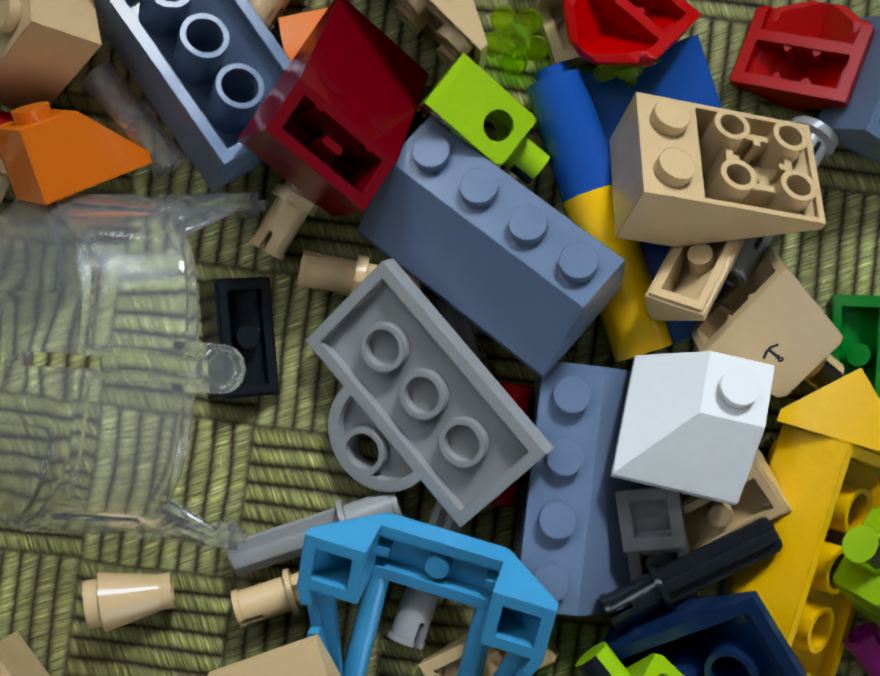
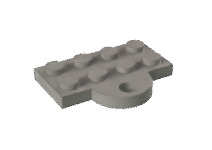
[305,258,554,528]

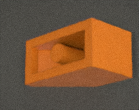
[0,101,152,205]

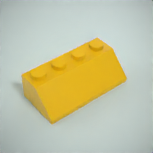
[729,424,880,676]

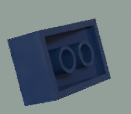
[602,591,807,676]

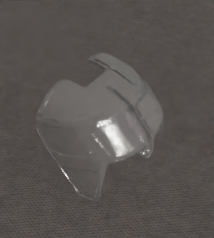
[0,190,266,551]

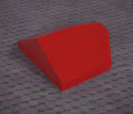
[562,0,702,66]
[729,1,875,111]

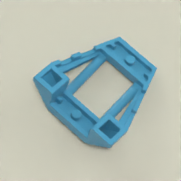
[297,513,559,676]

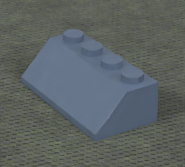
[94,0,291,192]
[357,117,625,379]
[515,361,644,616]

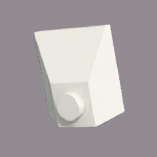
[610,351,775,506]

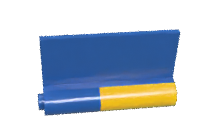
[526,34,769,362]

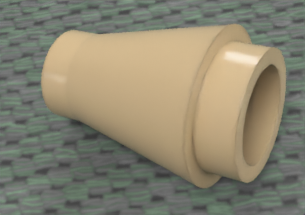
[82,572,175,633]

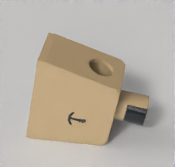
[689,247,844,398]

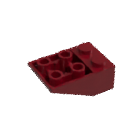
[237,0,429,217]

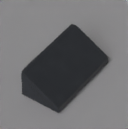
[199,277,280,401]

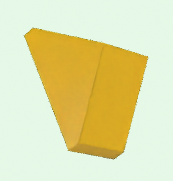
[777,368,880,455]

